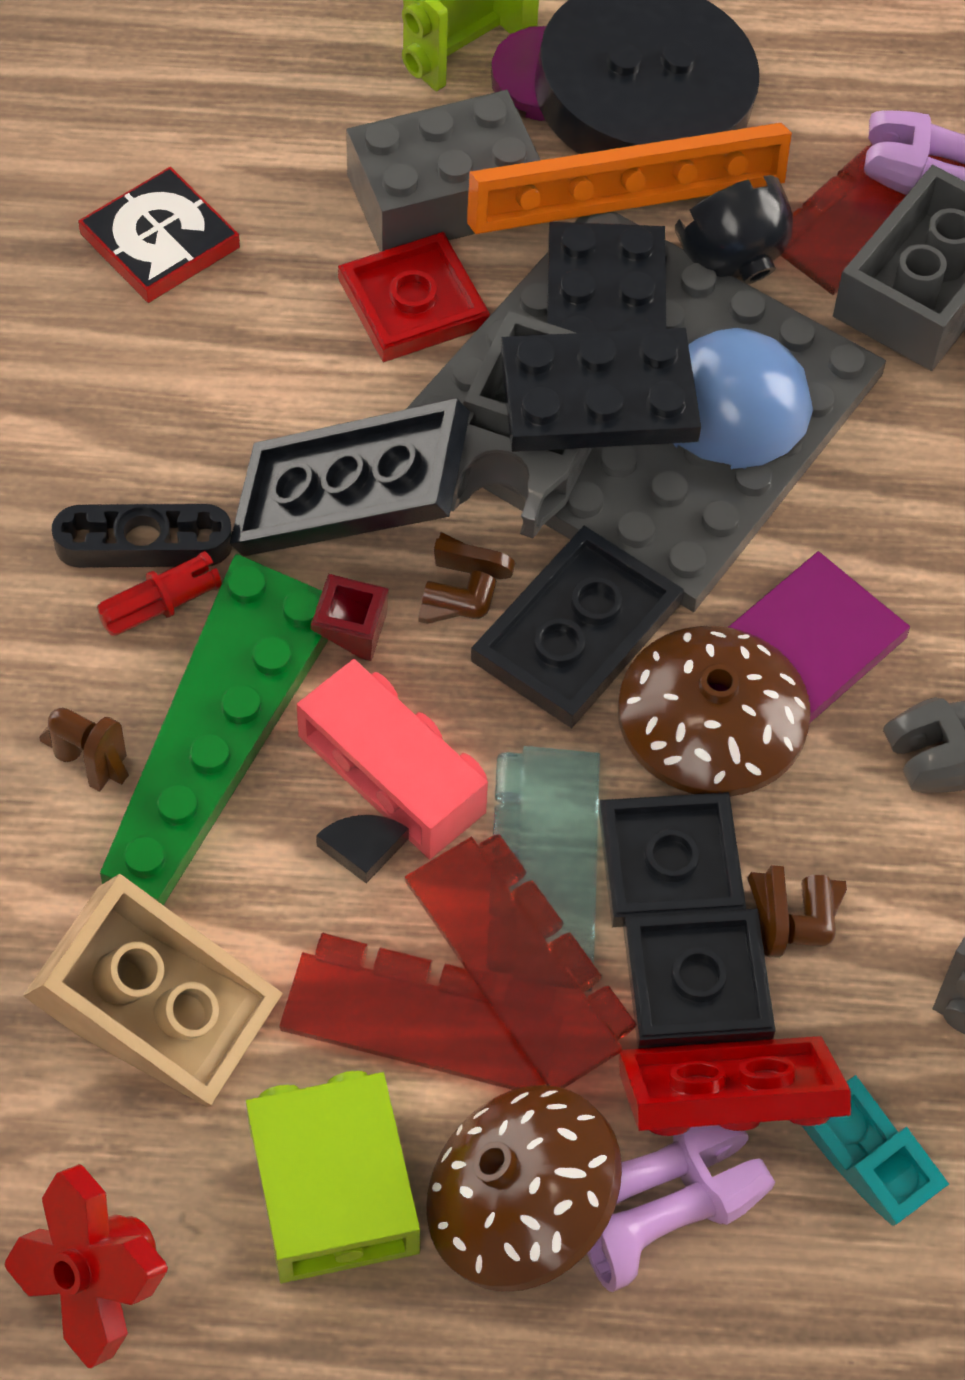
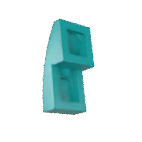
[801,1075,949,1226]

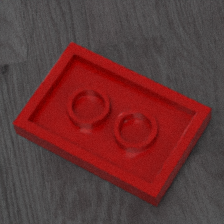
[619,1036,851,1136]

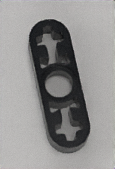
[52,504,232,568]

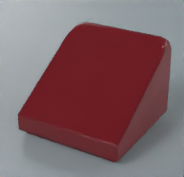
[311,574,389,661]

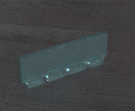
[486,746,600,992]

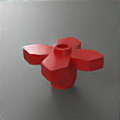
[5,1164,168,1368]

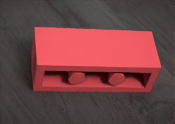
[297,659,488,860]

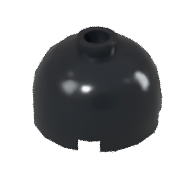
[675,175,793,284]

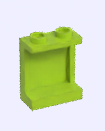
[402,0,539,91]
[246,1071,420,1284]

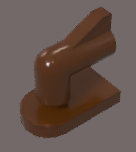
[418,532,516,624]
[39,707,129,792]
[747,865,847,958]

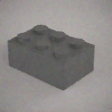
[346,90,540,252]
[833,164,965,371]

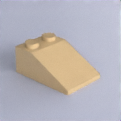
[23,874,283,1107]

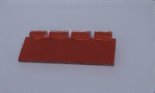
[781,144,965,295]
[405,834,637,1088]
[279,932,563,1090]

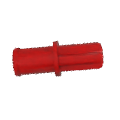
[97,551,222,636]

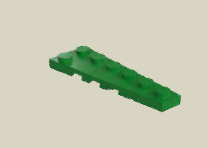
[100,554,328,905]

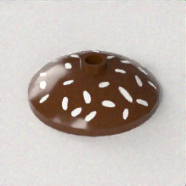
[618,626,810,797]
[426,1085,622,1292]

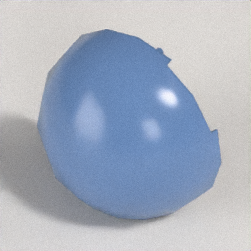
[673,328,813,469]

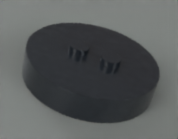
[535,0,759,154]

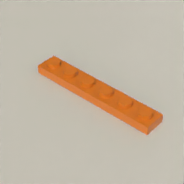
[467,122,792,234]

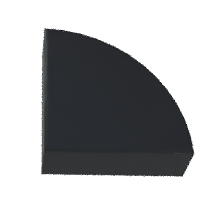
[316,815,409,883]

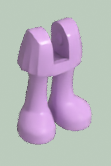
[864,111,965,195]
[587,1125,775,1292]

